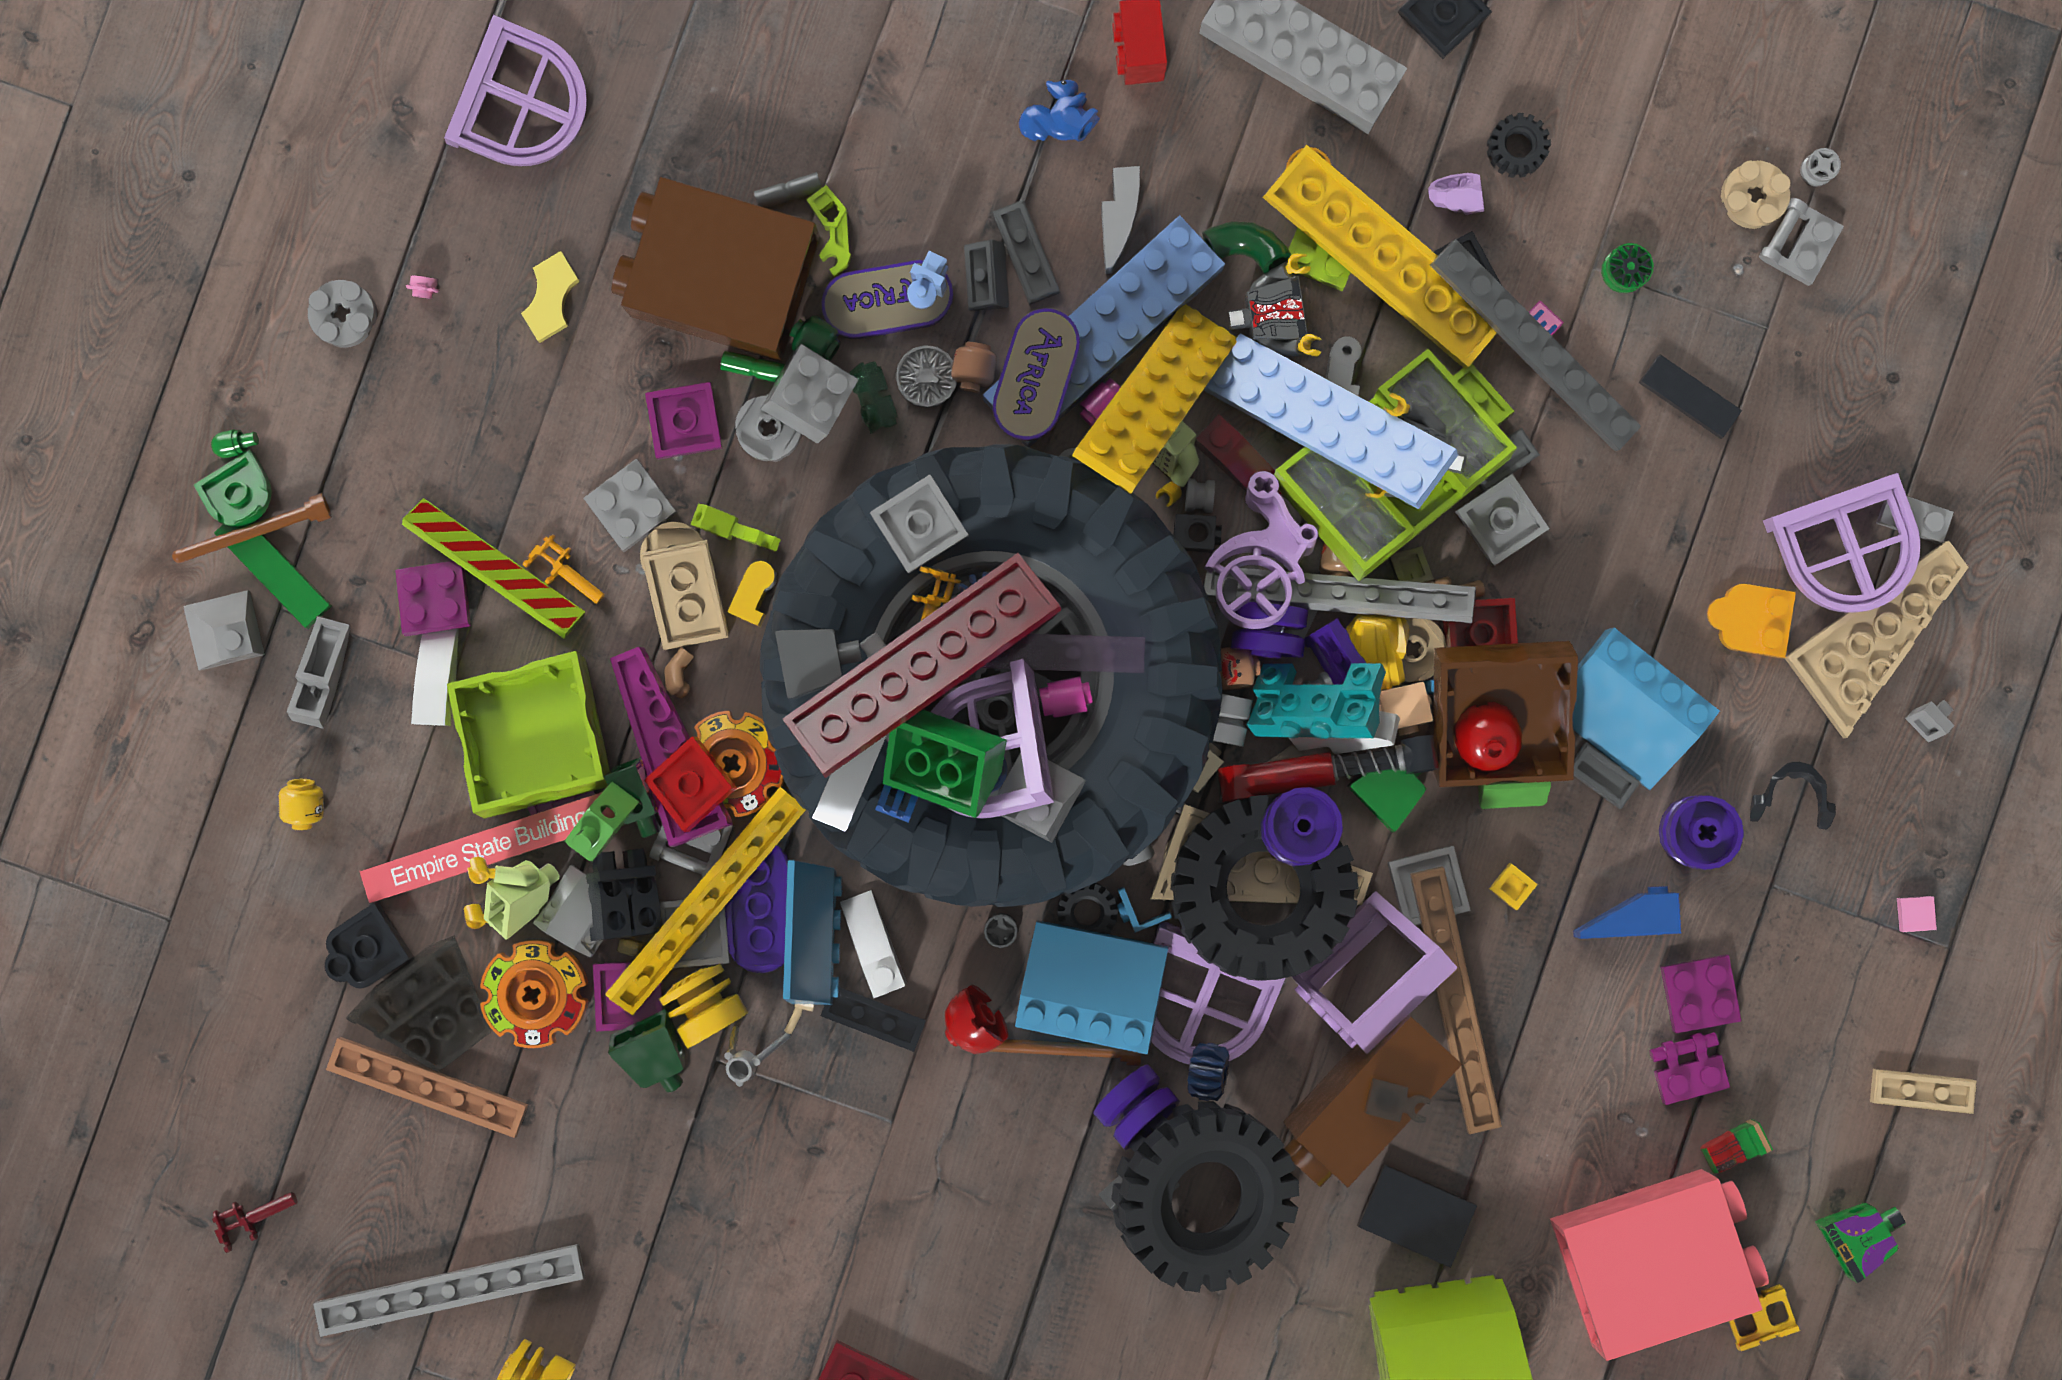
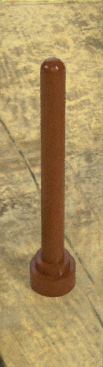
[172,493,332,563]
[989,1039,1141,1066]

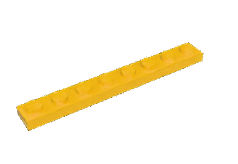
[605,787,806,1015]

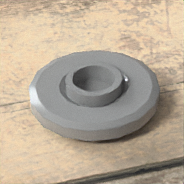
[896,345,957,408]

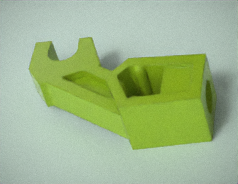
[806,185,852,278]
[690,503,781,551]

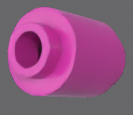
[1079,378,1121,427]
[1039,677,1093,718]

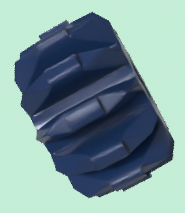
[1187,1043,1230,1101]

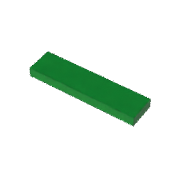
[214,523,332,629]

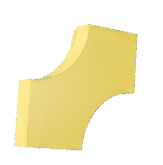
[521,251,579,343]

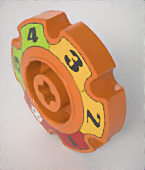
[694,711,784,817]
[480,940,589,1048]

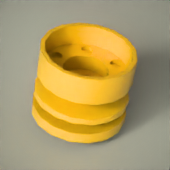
[659,964,748,1049]
[497,1339,576,1380]

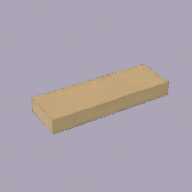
[1870,1069,1977,1114]

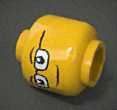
[279,779,324,830]

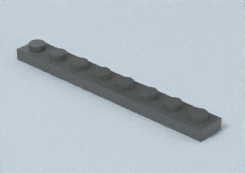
[1430,239,1641,451]

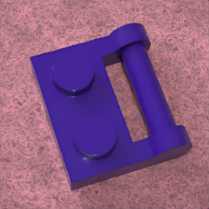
[1303,618,1366,685]

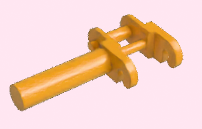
[522,534,605,604]
[912,566,961,621]

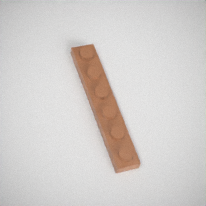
[326,1037,528,1138]

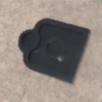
[324,902,414,989]

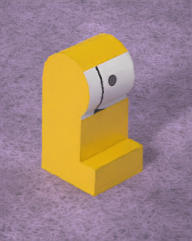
[727,561,777,627]

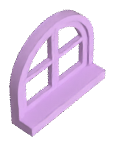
[444,15,586,166]
[1763,473,1920,613]
[931,659,1054,818]
[1152,921,1285,1064]

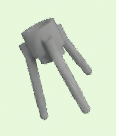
[724,1026,791,1087]

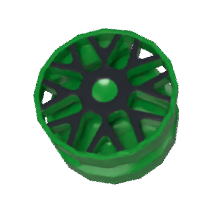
[1601,243,1654,293]

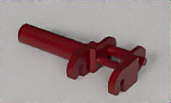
[212,1192,298,1253]

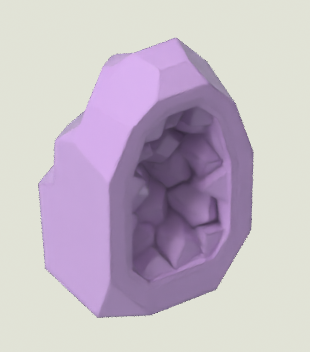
[1428,173,1484,215]

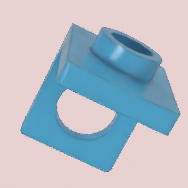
[1116,887,1172,932]

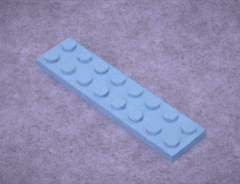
[1204,333,1458,509]

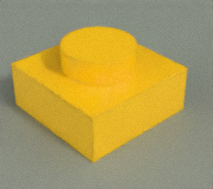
[1489,863,1538,910]

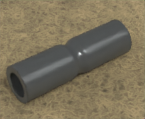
[754,172,822,208]

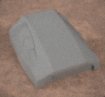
[533,865,603,958]

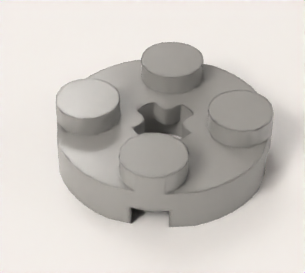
[308,280,377,348]
[735,394,802,462]

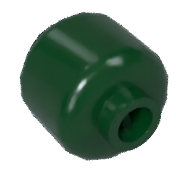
[790,315,841,362]

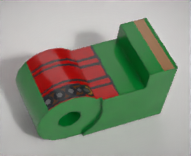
[1700,1119,1773,1174]

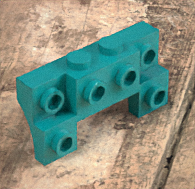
[1247,663,1386,739]

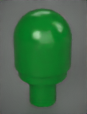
[211,429,259,458]

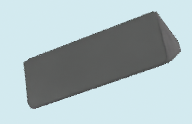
[964,240,1009,311]

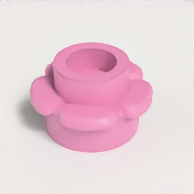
[406,276,439,299]

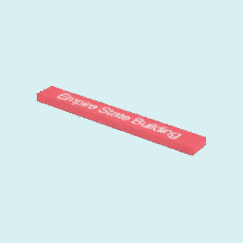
[360,792,615,903]

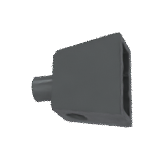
[775,629,862,700]

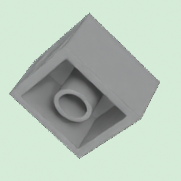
[760,344,858,443]

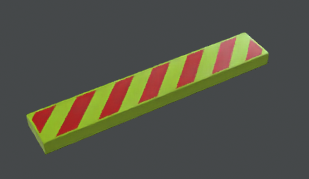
[402,498,585,639]

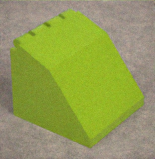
[1369,1275,1533,1380]

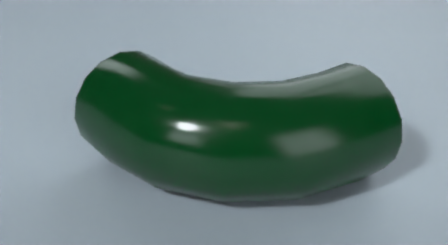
[1202,221,1291,273]

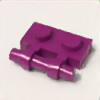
[1649,1032,1730,1105]

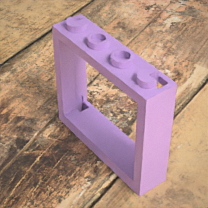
[1291,891,1457,1054]

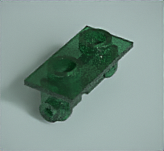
[850,361,898,434]

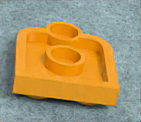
[1707,584,1796,658]

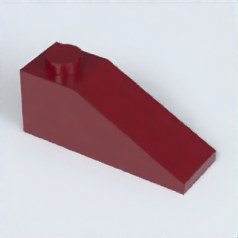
[1194,414,1282,495]

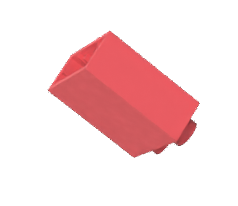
[1550,1169,1769,1361]

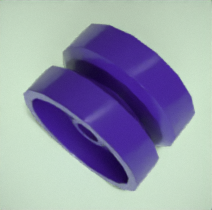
[1230,602,1309,658]
[1261,787,1343,866]
[1659,795,1744,870]
[1093,1064,1180,1150]

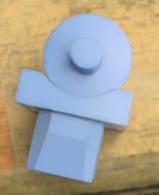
[907,251,949,309]

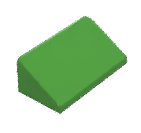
[1478,781,1551,809]

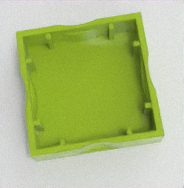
[447,651,610,819]

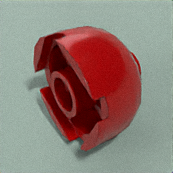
[1454,702,1523,771]
[944,985,1009,1054]

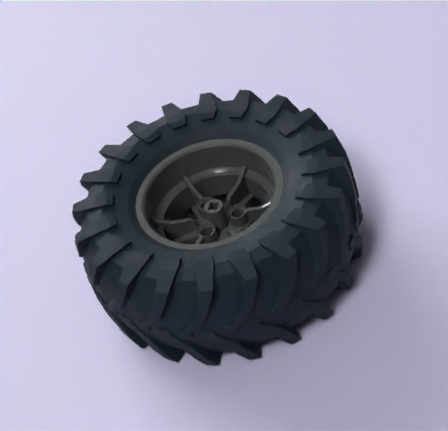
[760,444,1222,907]

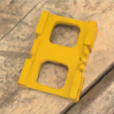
[1729,1284,1800,1351]

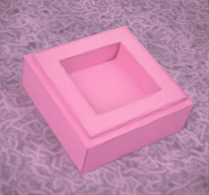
[1897,896,1937,932]

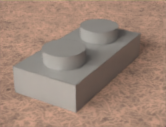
[1876,496,1954,544]

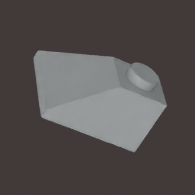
[183,590,265,671]
[997,753,1086,843]

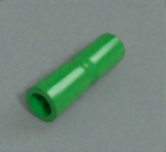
[720,351,785,382]

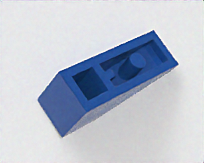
[1573,886,1681,939]

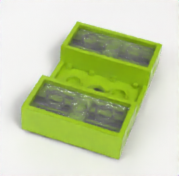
[1274,349,1517,581]

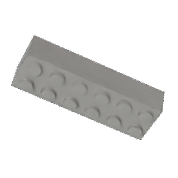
[1199,0,1407,134]

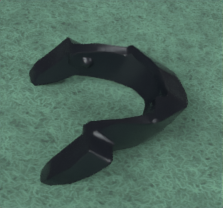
[1750,762,1836,830]

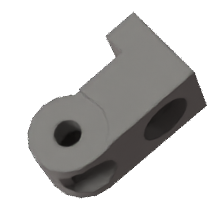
[1325,336,1361,396]

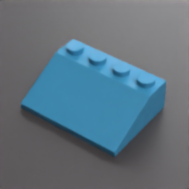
[1572,628,1720,790]
[783,860,842,1005]
[1015,920,1169,1054]

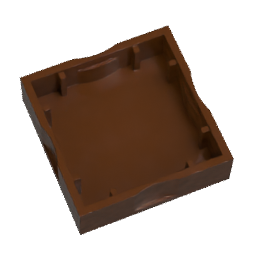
[1433,641,1578,787]

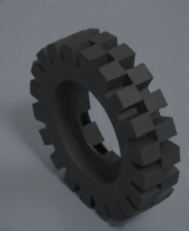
[1170,795,1359,981]
[1112,1101,1300,1293]

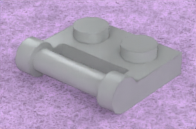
[1759,198,1844,286]
[649,825,735,878]

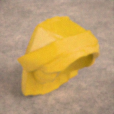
[1346,614,1410,691]

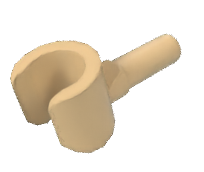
[784,1004,815,1034]

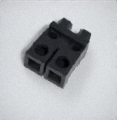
[586,848,663,941]

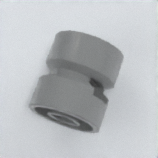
[1213,694,1252,747]

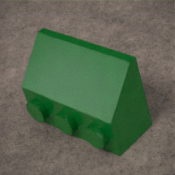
[883,709,1007,818]

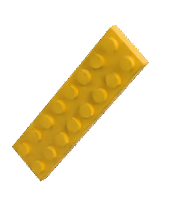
[1262,144,1497,369]
[1072,304,1237,494]

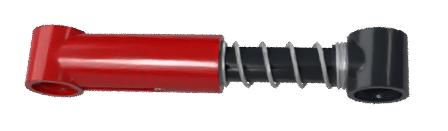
[1217,735,1440,803]

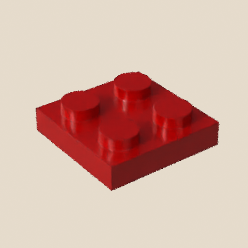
[644,736,737,832]

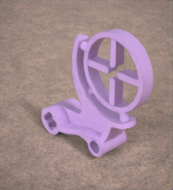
[1205,471,1318,629]

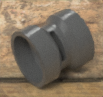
[984,913,1018,948]

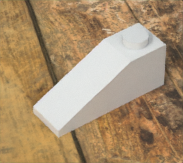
[840,890,907,998]

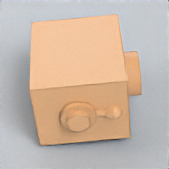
[1379,682,1433,736]

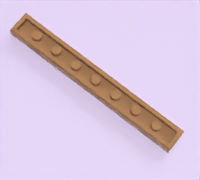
[1410,866,1502,1134]

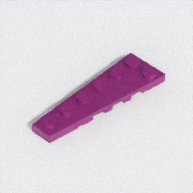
[610,647,733,847]

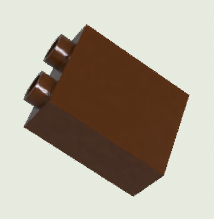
[611,177,820,362]
[1283,1015,1462,1188]

